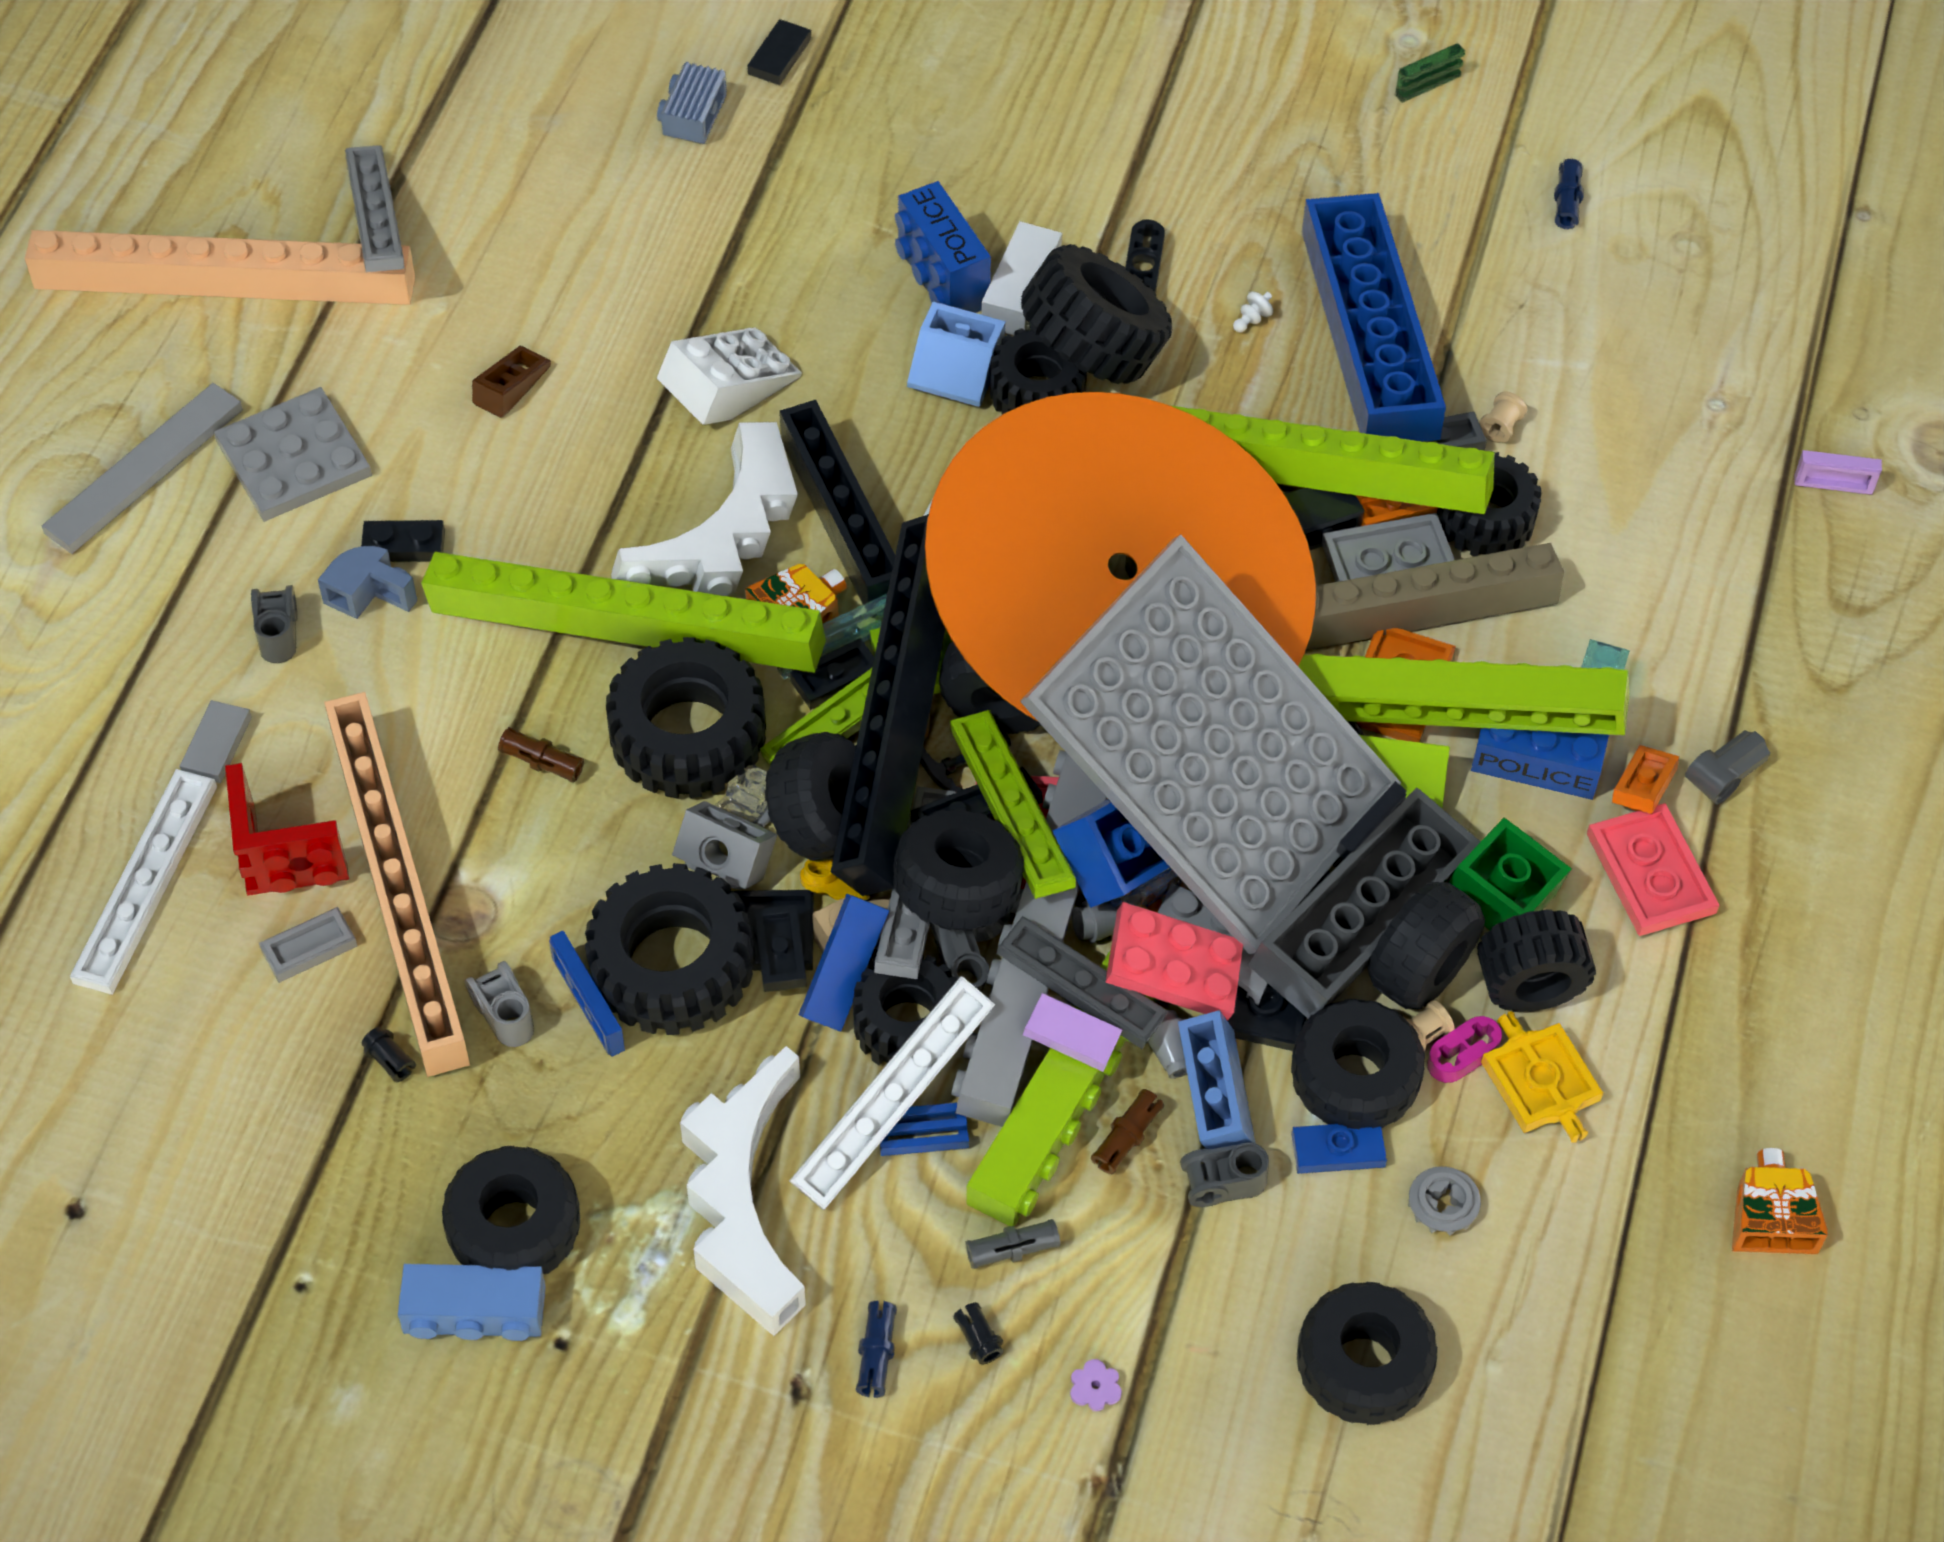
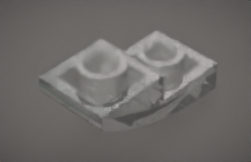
[715,764,768,824]

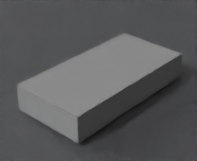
[180,700,252,784]
[259,907,357,983]

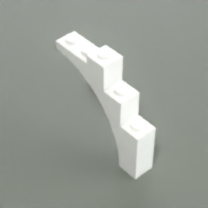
[611,422,798,596]
[680,1046,806,1336]

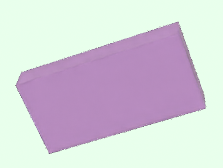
[1794,450,1882,495]
[1023,993,1122,1072]

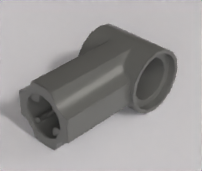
[1685,730,1770,805]
[930,923,989,993]

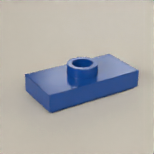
[1291,1124,1387,1174]

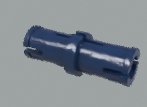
[1554,159,1584,229]
[855,1300,897,1398]

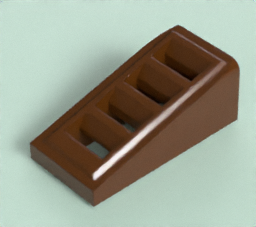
[472,345,551,418]

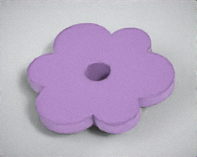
[1070,1359,1122,1412]

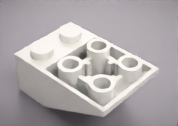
[657,327,802,425]

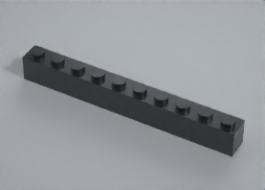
[831,514,946,896]

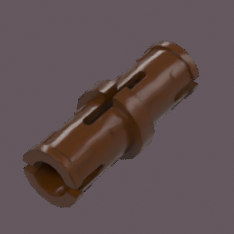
[498,727,584,783]
[1091,1089,1164,1175]

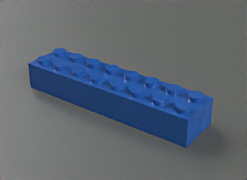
[1302,193,1446,442]

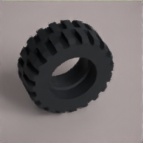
[1021,244,1172,384]
[606,637,766,798]
[585,863,755,1035]

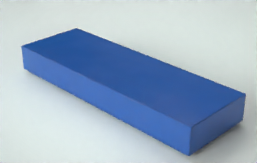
[798,894,889,1032]
[549,930,625,1057]

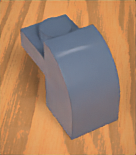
[318,546,417,619]

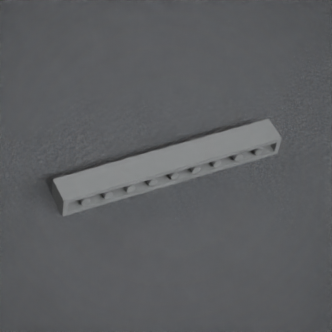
[951,750,1107,1127]

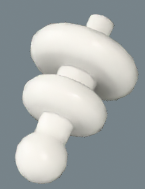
[1233,291,1273,333]

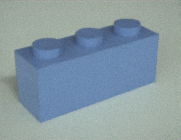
[1178,1010,1256,1149]
[398,1264,546,1341]

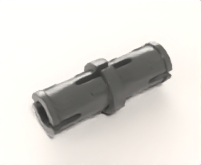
[965,1219,1060,1269]

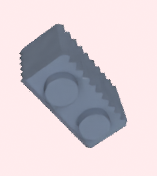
[657,62,727,144]

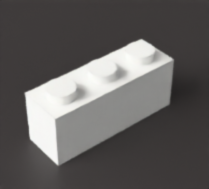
[982,221,1062,336]

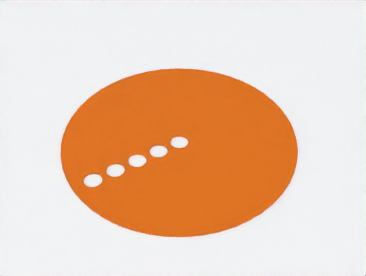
[925,392,1316,721]

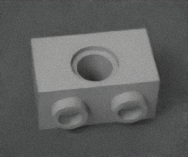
[672,801,777,889]

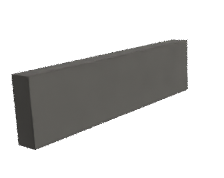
[997,916,1168,1049]

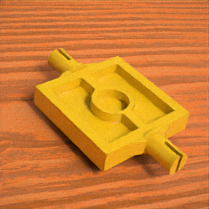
[1481,1011,1603,1143]

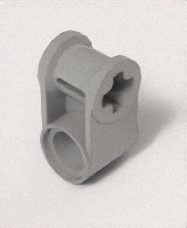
[464,960,534,1047]

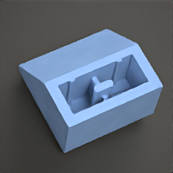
[907,302,1006,407]

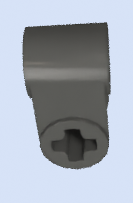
[251,585,297,663]
[1180,1143,1269,1207]

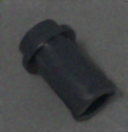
[361,1027,416,1082]
[953,1302,1004,1365]

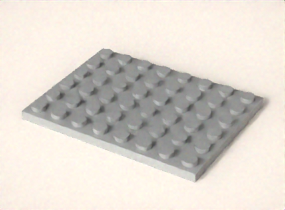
[1020,534,1401,955]

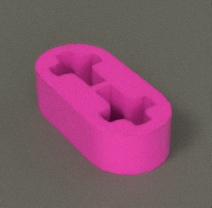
[1427,1016,1502,1083]

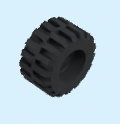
[990,328,1087,415]
[1437,451,1542,557]
[1477,910,1596,1012]
[853,955,958,1065]

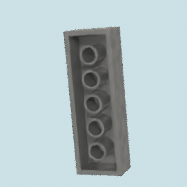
[1248,788,1481,1018]

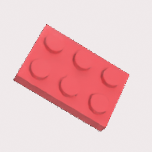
[1587,803,1719,936]
[1105,902,1243,1021]

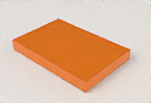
[1357,628,1456,742]

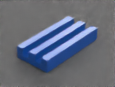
[880,1102,969,1156]

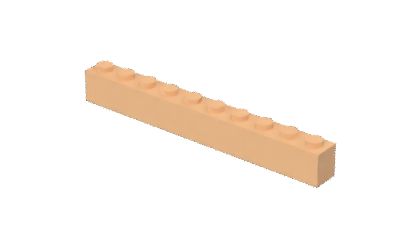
[25,230,415,305]
[324,692,470,1077]

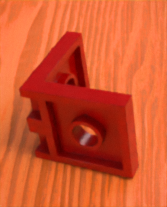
[225,763,349,896]

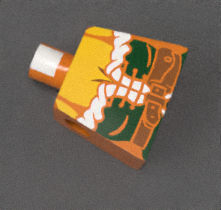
[745,564,847,633]
[1732,1148,1828,1254]

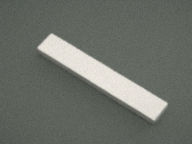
[70,769,217,995]
[789,976,995,1210]

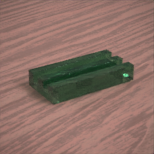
[1395,43,1465,103]

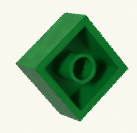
[1448,817,1572,931]

